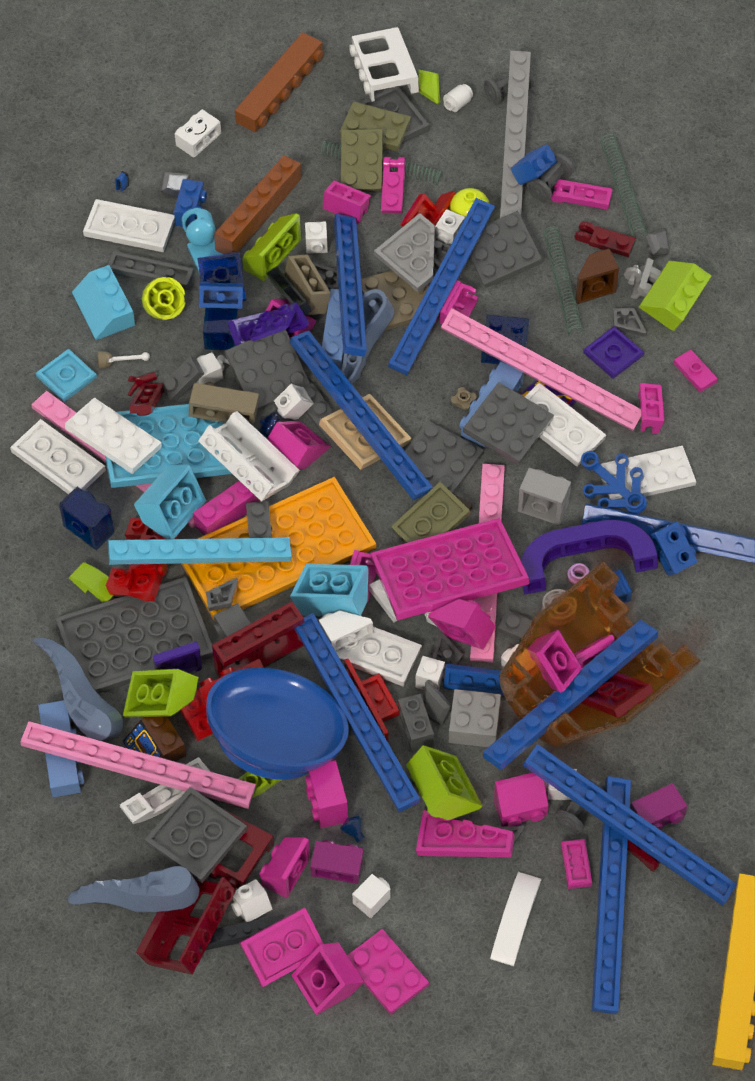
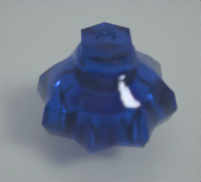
[259,413,280,438]

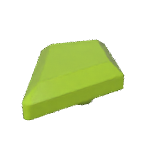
[418,70,440,104]

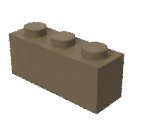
[284,255,331,315]
[189,383,259,427]

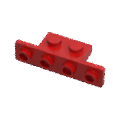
[400,191,456,227]
[344,658,400,742]

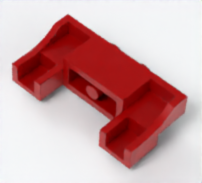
[106,518,178,601]
[180,659,264,741]

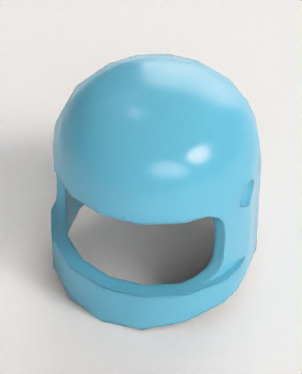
[182,208,216,246]

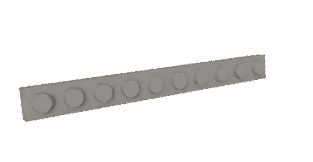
[500,51,531,218]

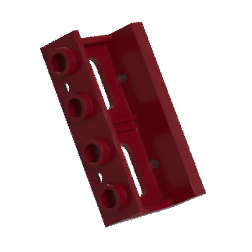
[212,601,305,678]
[209,809,274,890]
[136,877,236,975]

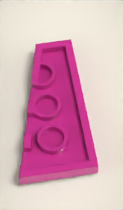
[416,810,515,857]

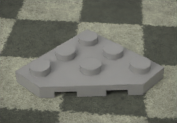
[374,214,435,292]

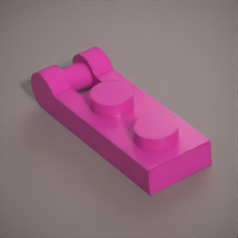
[381,157,405,214]
[551,180,612,210]

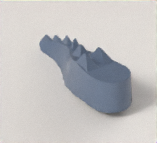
[341,289,394,385]
[33,638,123,741]
[68,866,199,912]

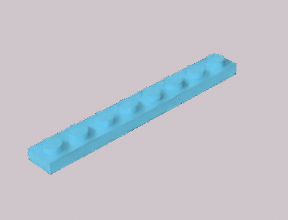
[108,538,292,565]

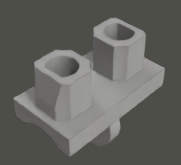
[624,258,661,299]

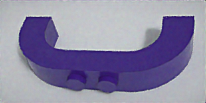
[521,520,658,595]

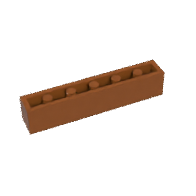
[235,32,324,133]
[214,155,301,259]

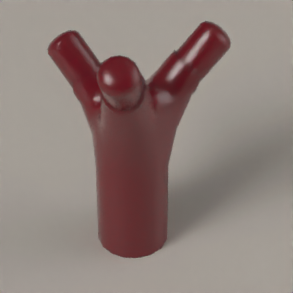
[128,372,157,396]

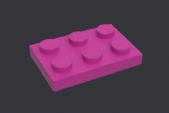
[239,907,323,987]
[347,929,429,1015]

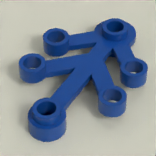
[581,451,647,514]

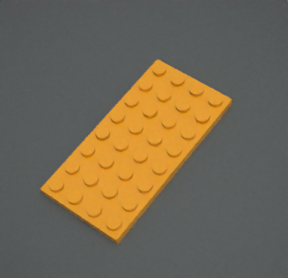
[181,477,376,620]

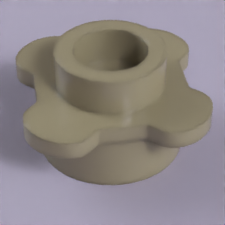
[451,387,477,410]

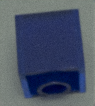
[203,308,239,350]

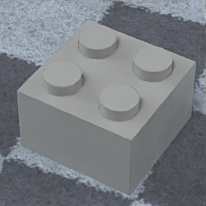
[518,468,571,526]
[449,689,501,747]

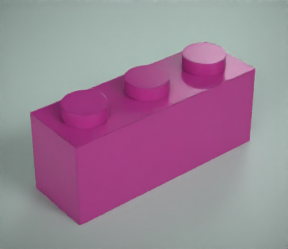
[193,480,261,535]

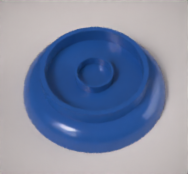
[206,668,348,780]

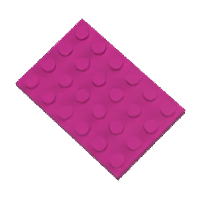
[370,518,529,621]

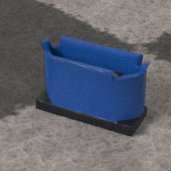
[115,171,129,192]

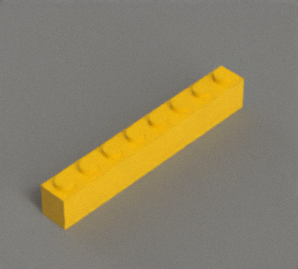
[712,873,755,1070]

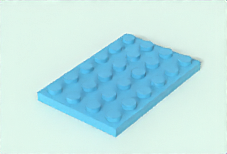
[105,404,240,488]

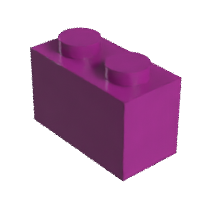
[630,783,687,830]
[310,840,364,884]

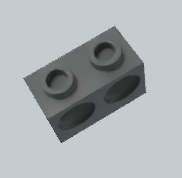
[398,694,434,752]

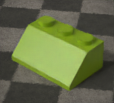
[242,213,301,281]
[639,261,711,331]
[123,669,199,717]
[406,745,483,820]

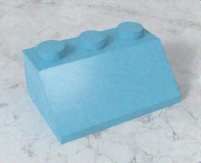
[72,265,135,340]
[134,464,206,539]
[290,564,368,616]

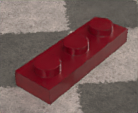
[129,383,164,416]

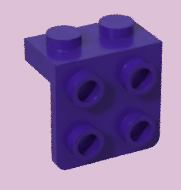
[250,302,309,341]

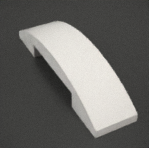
[120,757,209,824]
[490,872,541,966]

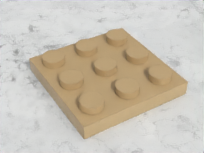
[319,394,411,470]

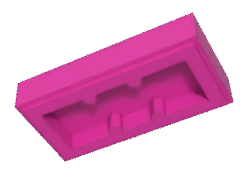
[673,350,718,392]
[561,839,592,889]

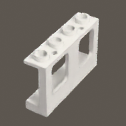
[349,27,419,102]
[198,411,300,502]

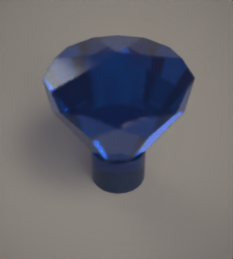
[340,816,365,843]

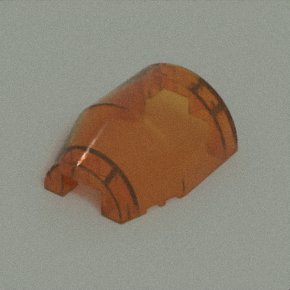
[499,561,700,747]

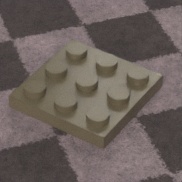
[361,270,429,331]

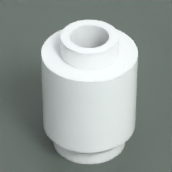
[443,84,473,112]

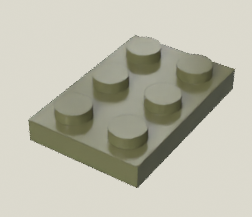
[340,101,411,152]
[341,129,383,192]
[391,482,471,543]

